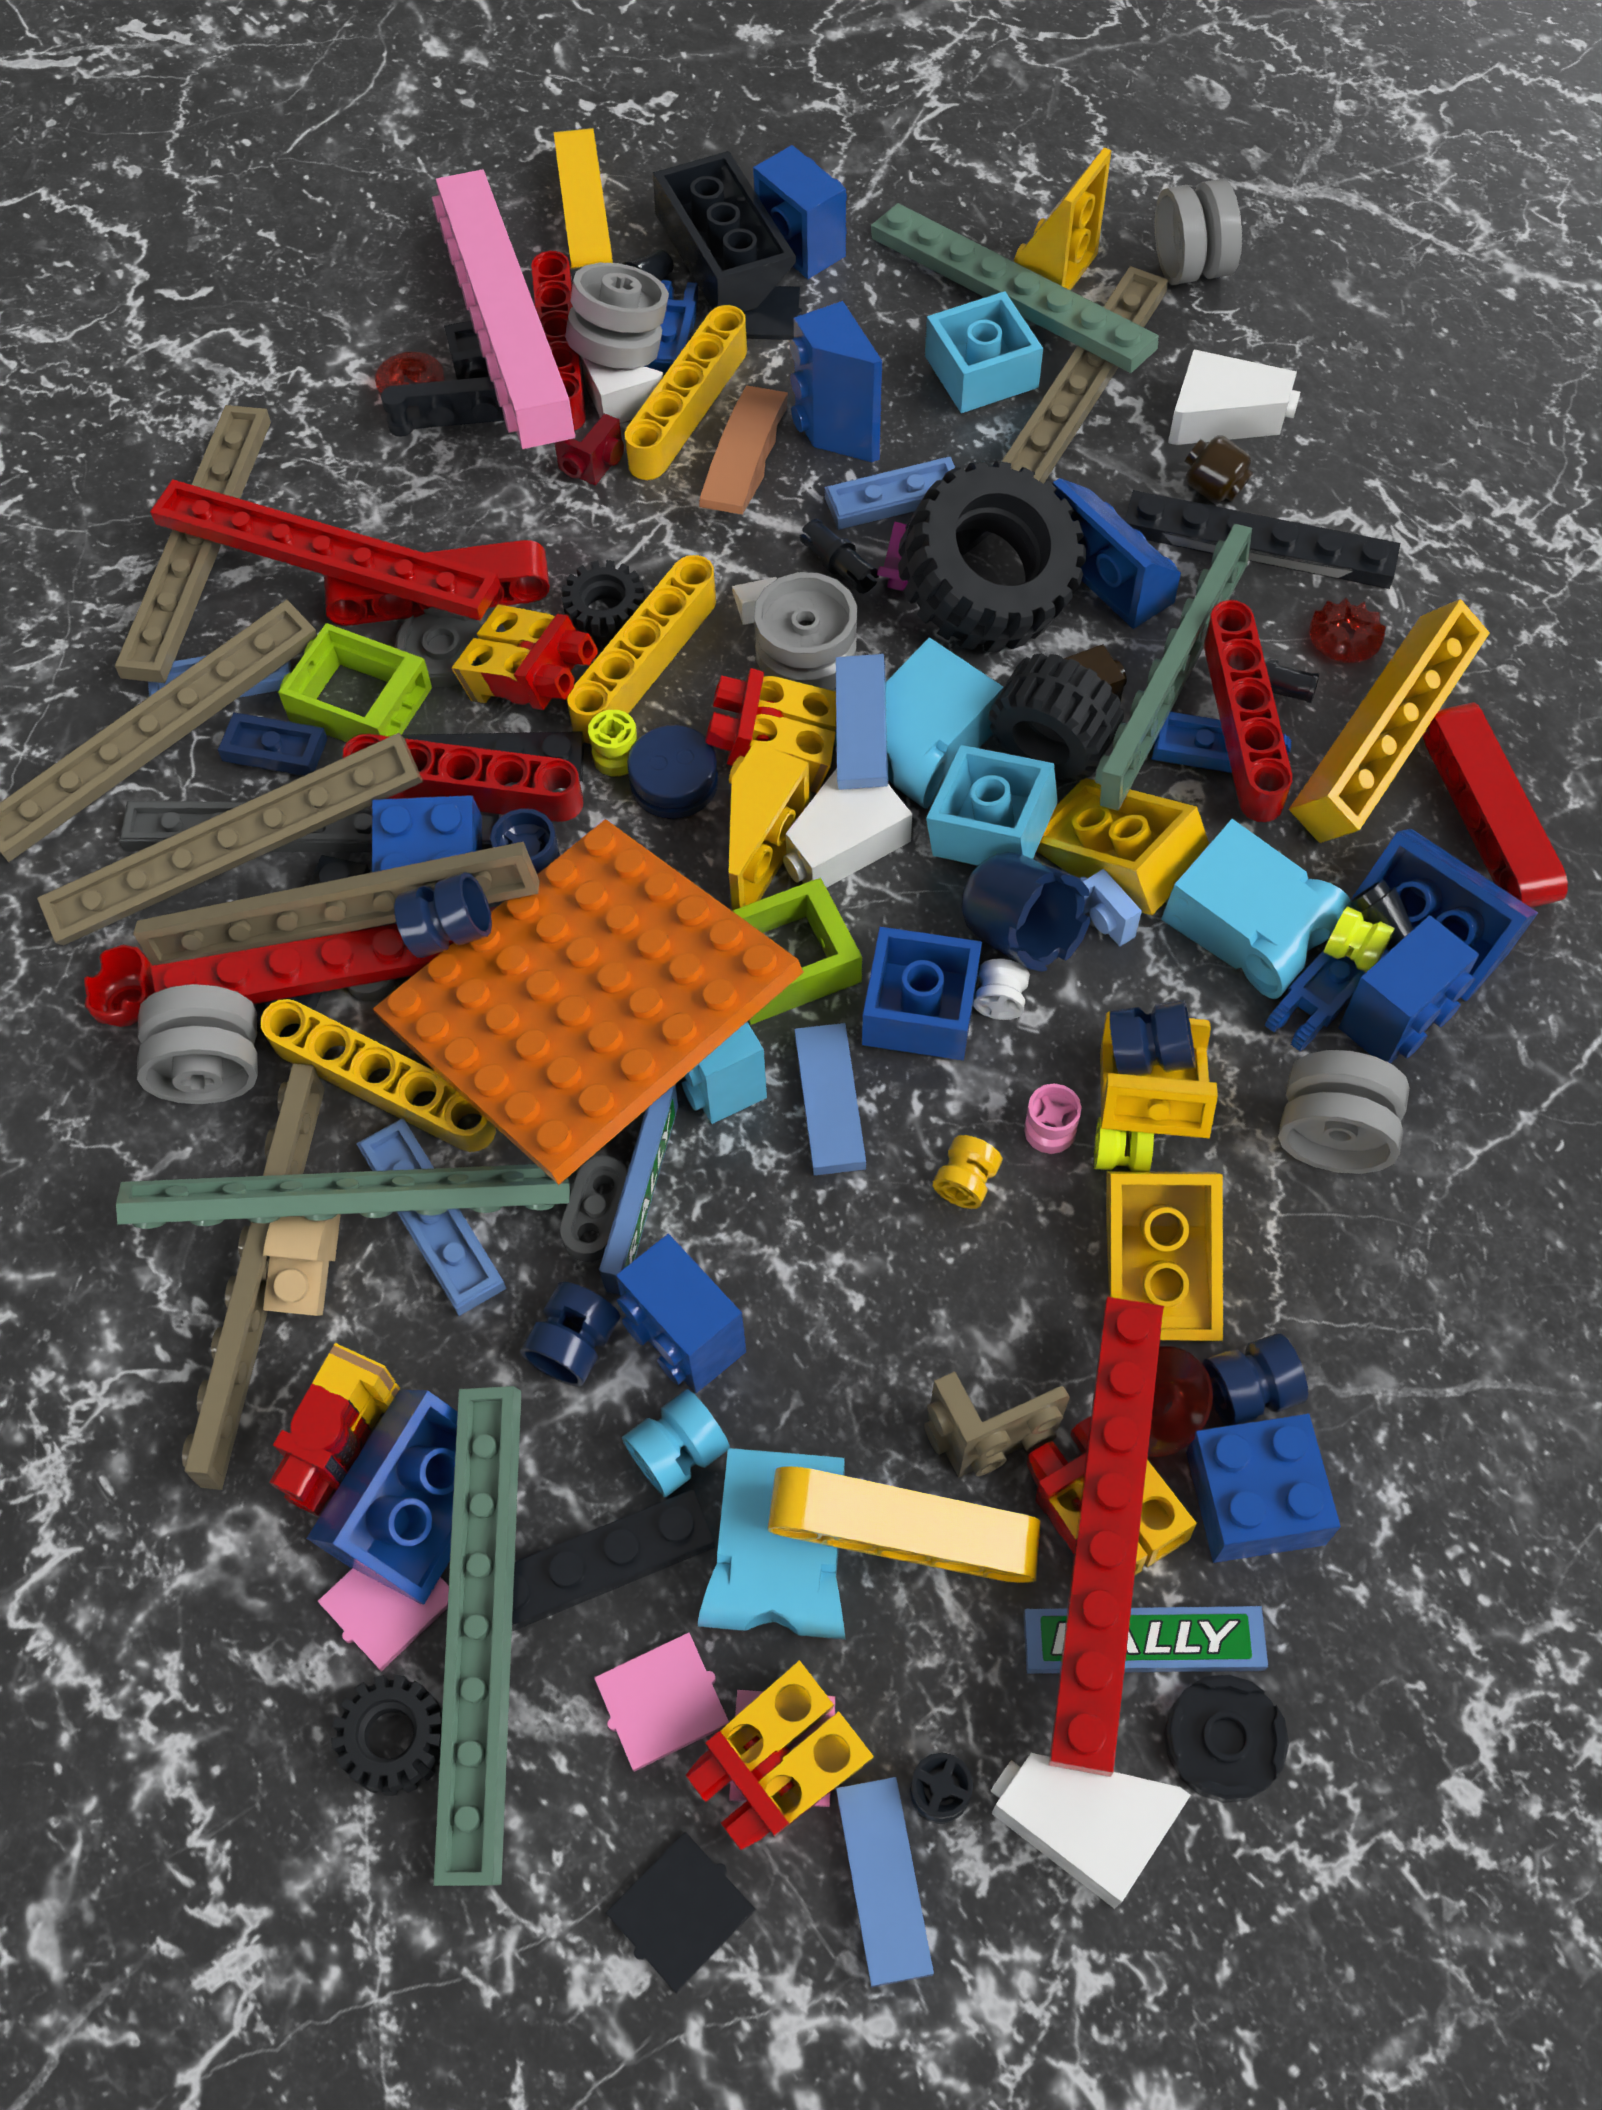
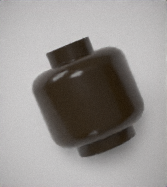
[1184,435,1253,504]

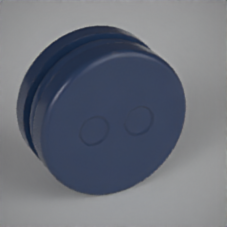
[627,725,718,819]

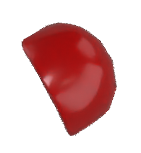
[84,944,155,1027]

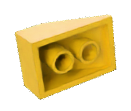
[1014,148,1112,290]
[729,741,809,911]
[1036,778,1209,915]
[1106,1171,1223,1341]

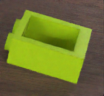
[278,623,432,742]
[733,877,862,1025]

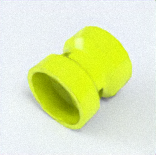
[588,710,637,776]
[1324,906,1395,972]
[1094,1117,1154,1172]

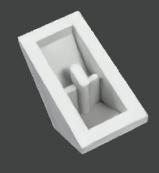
[581,357,663,423]

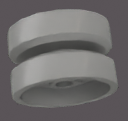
[1155,178,1242,285]
[565,262,669,369]
[754,572,857,690]
[137,984,258,1104]
[1278,1050,1410,1174]

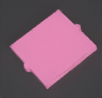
[318,1568,449,1672]
[594,1633,729,1772]

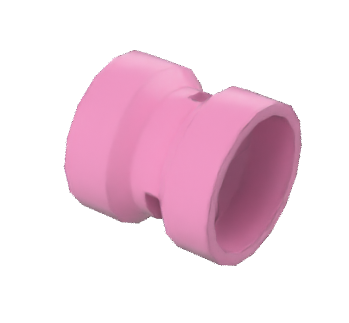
[1024,1083,1082,1154]

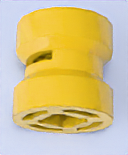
[932,1135,1003,1209]

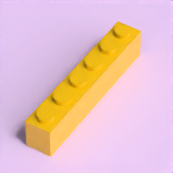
[1288,599,1490,843]

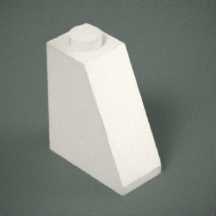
[1168,350,1301,445]
[783,768,912,888]
[991,1753,1191,1909]

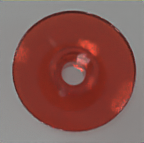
[1148,1346,1213,1457]

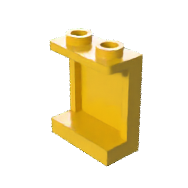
[1100,1011,1218,1138]

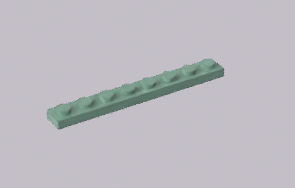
[871,203,1159,373]
[1095,524,1252,811]
[116,1164,570,1229]
[433,1386,521,1886]

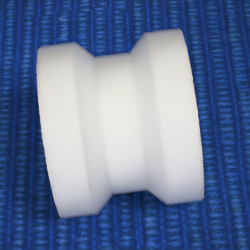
[973,959,1030,1020]

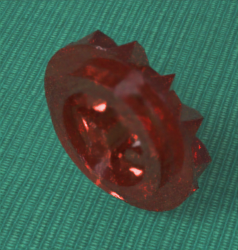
[375,352,445,397]
[1309,597,1386,663]

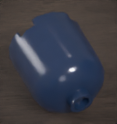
[961,852,1091,972]

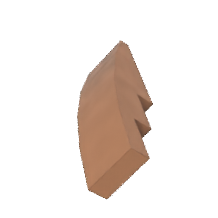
[699,385,788,515]

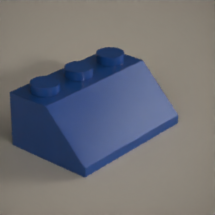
[789,301,882,462]
[1052,478,1181,629]
[1351,829,1538,1001]
[306,1389,458,1604]

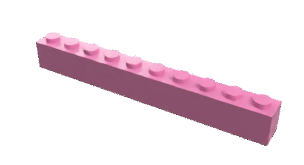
[432,169,575,449]

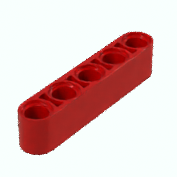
[531,251,586,431]
[324,540,550,625]
[1204,600,1292,822]
[1422,702,1568,908]
[342,734,583,822]

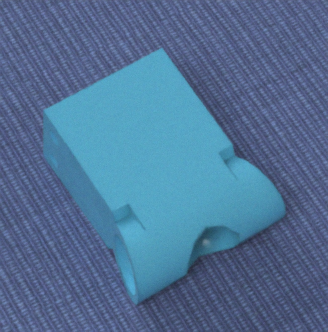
[834,637,1004,808]
[1161,819,1352,999]
[698,1448,846,1640]

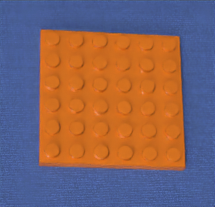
[373,819,804,1185]

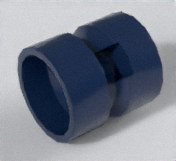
[490,808,560,874]
[394,872,492,958]
[1110,1000,1196,1076]
[520,1281,621,1387]
[1202,1333,1308,1426]

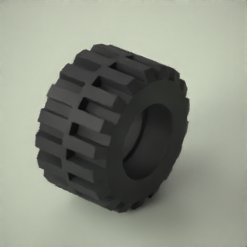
[988,653,1124,781]

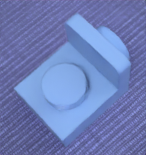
[1080,869,1142,947]

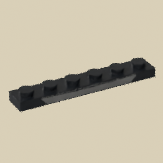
[1125,490,1401,589]

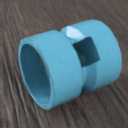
[622,1389,730,1497]

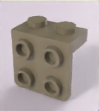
[924,1372,1070,1478]

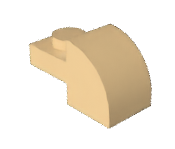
[263,1214,341,1316]

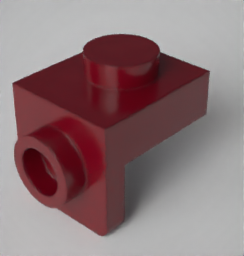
[554,413,624,486]

